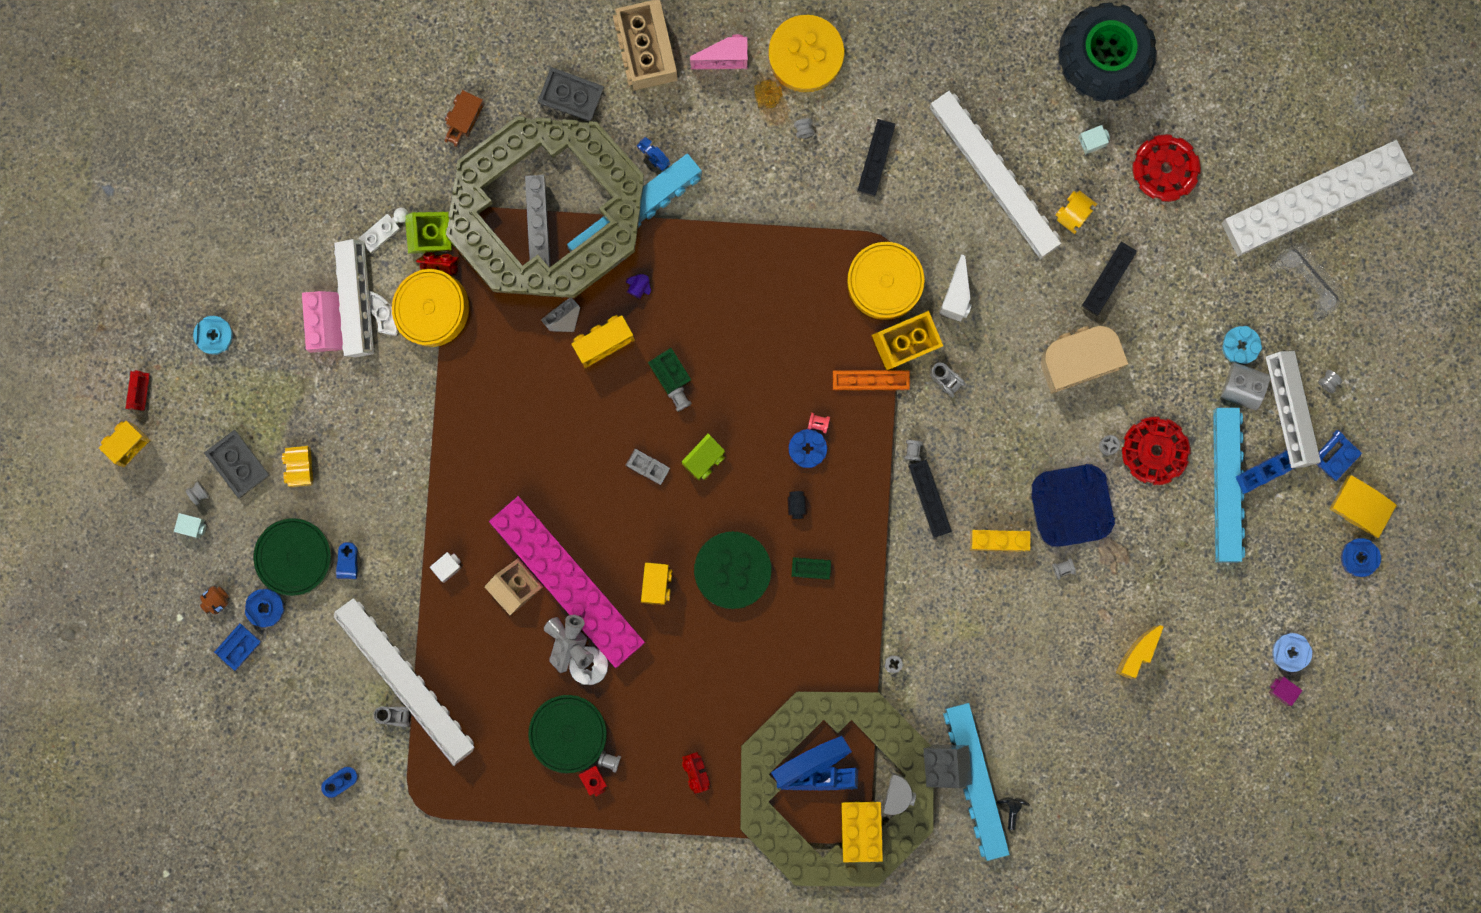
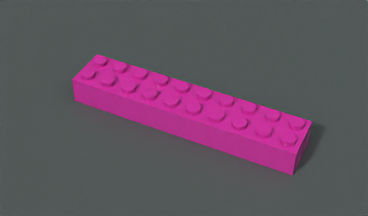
[489,496,645,668]

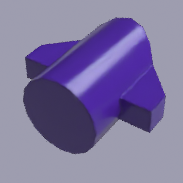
[626,274,651,299]

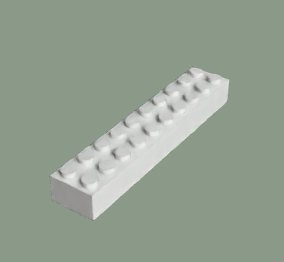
[1221,140,1413,257]

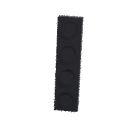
[857,119,896,197]
[1081,241,1137,316]
[908,459,952,538]

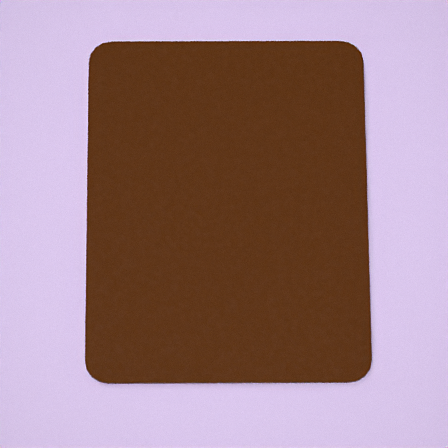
[407,207,900,844]

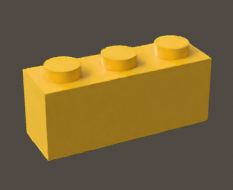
[970,530,1030,552]

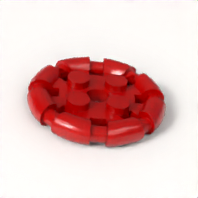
[1132,134,1201,202]
[1121,416,1191,485]

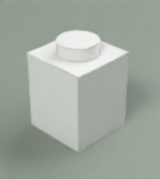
[430,552,462,583]

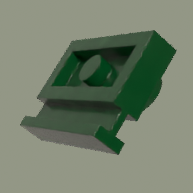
[648,348,692,394]

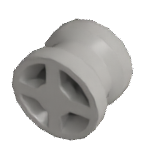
[794,118,815,138]
[1318,370,1343,394]
[1099,435,1120,455]
[185,481,209,505]

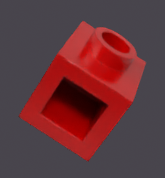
[579,765,608,797]

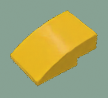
[1329,475,1397,538]
[1116,625,1164,679]

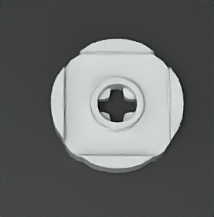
[569,646,608,685]

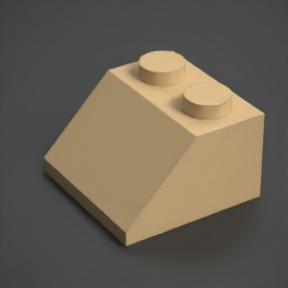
[485,558,544,615]

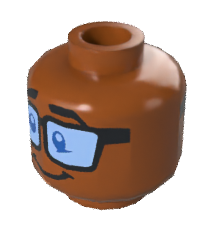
[200,586,229,615]

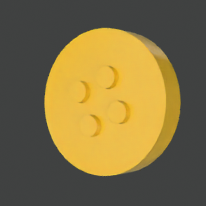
[768,15,844,92]
[847,242,924,320]
[392,269,469,347]

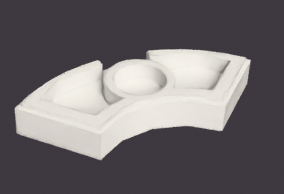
[369,291,398,336]

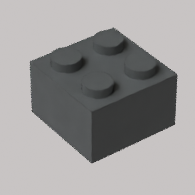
[923,744,972,788]

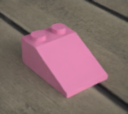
[690,34,748,69]

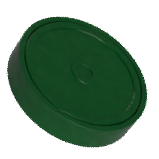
[253,518,333,596]
[694,531,771,609]
[528,695,607,773]

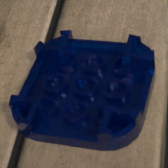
[1030,464,1115,547]

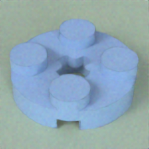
[1272,633,1312,672]

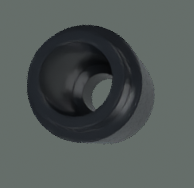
[787,491,807,519]

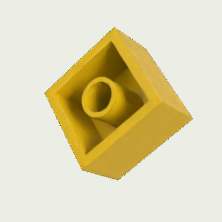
[99,421,151,468]
[641,563,673,605]

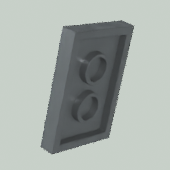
[538,67,604,122]
[204,429,270,499]

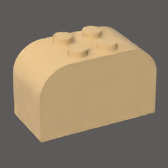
[1041,326,1128,394]

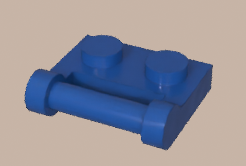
[1316,430,1362,481]

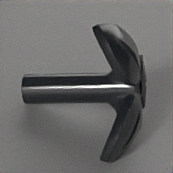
[996,797,1030,830]

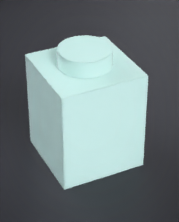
[1078,125,1110,155]
[174,513,206,539]

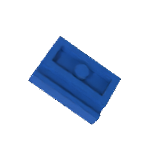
[214,623,262,671]

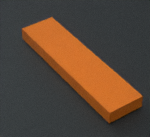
[833,370,910,390]

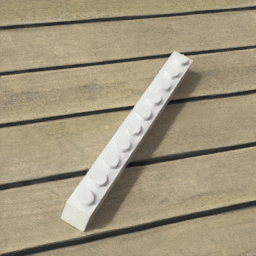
[929,91,1061,260]
[334,598,474,766]

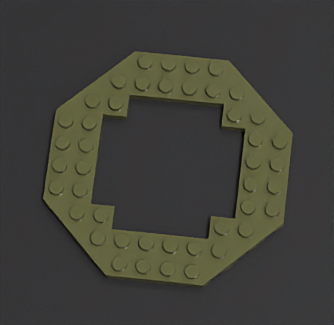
[446,116,644,298]
[740,692,934,887]

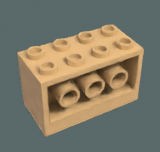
[613,0,678,91]

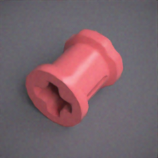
[808,412,830,433]

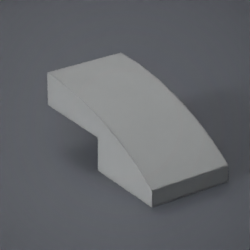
[625,449,670,485]

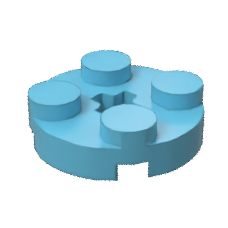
[193,316,233,355]
[1222,326,1262,365]

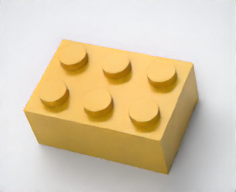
[872,311,943,370]
[571,315,635,368]
[841,802,883,862]

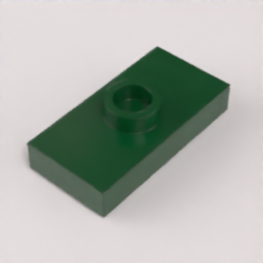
[791,557,831,580]

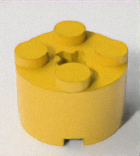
[1055,190,1098,235]

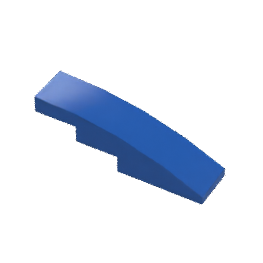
[1235,450,1294,494]
[771,736,852,790]
[777,767,858,791]

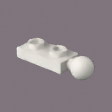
[359,207,409,253]

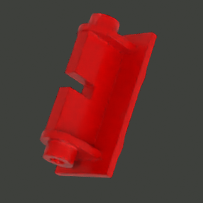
[416,252,459,275]
[125,370,150,411]
[682,752,710,794]

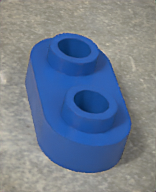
[321,767,358,798]

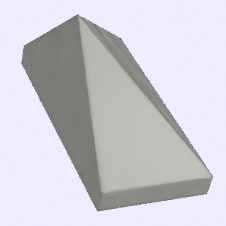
[541,298,580,332]

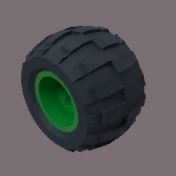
[1058,2,1157,102]

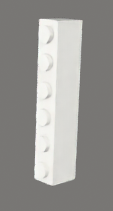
[334,239,374,357]
[1266,351,1321,468]

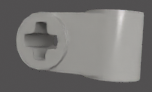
[930,363,966,398]
[373,706,411,727]

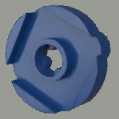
[637,137,671,171]
[789,429,827,468]
[1341,538,1381,577]
[245,589,285,628]

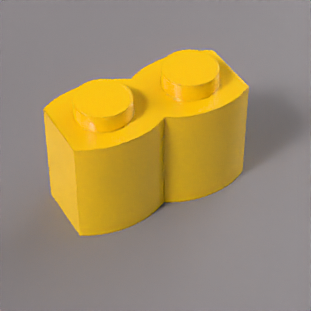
[282,446,313,488]

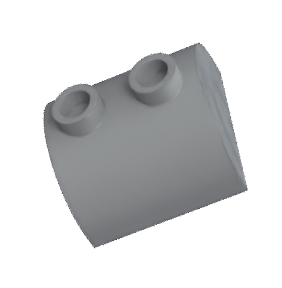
[1220,362,1270,411]
[883,772,916,815]

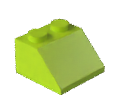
[405,212,451,254]
[682,434,725,480]

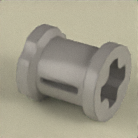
[668,387,692,412]
[904,440,923,461]
[1052,558,1076,580]
[884,656,903,673]
[597,750,621,773]

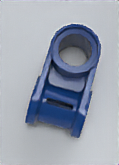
[336,542,358,579]

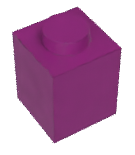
[1269,677,1303,706]

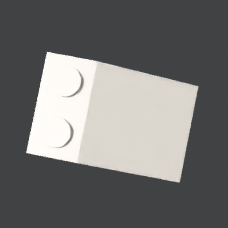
[939,255,972,322]

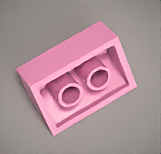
[302,291,343,353]

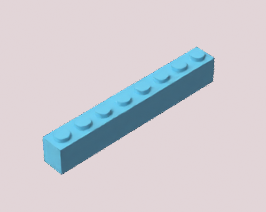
[567,153,702,252]
[1213,408,1245,563]
[943,703,1010,861]

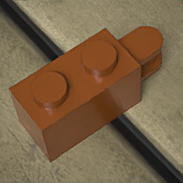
[444,90,485,147]

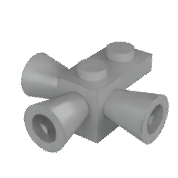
[544,615,594,673]

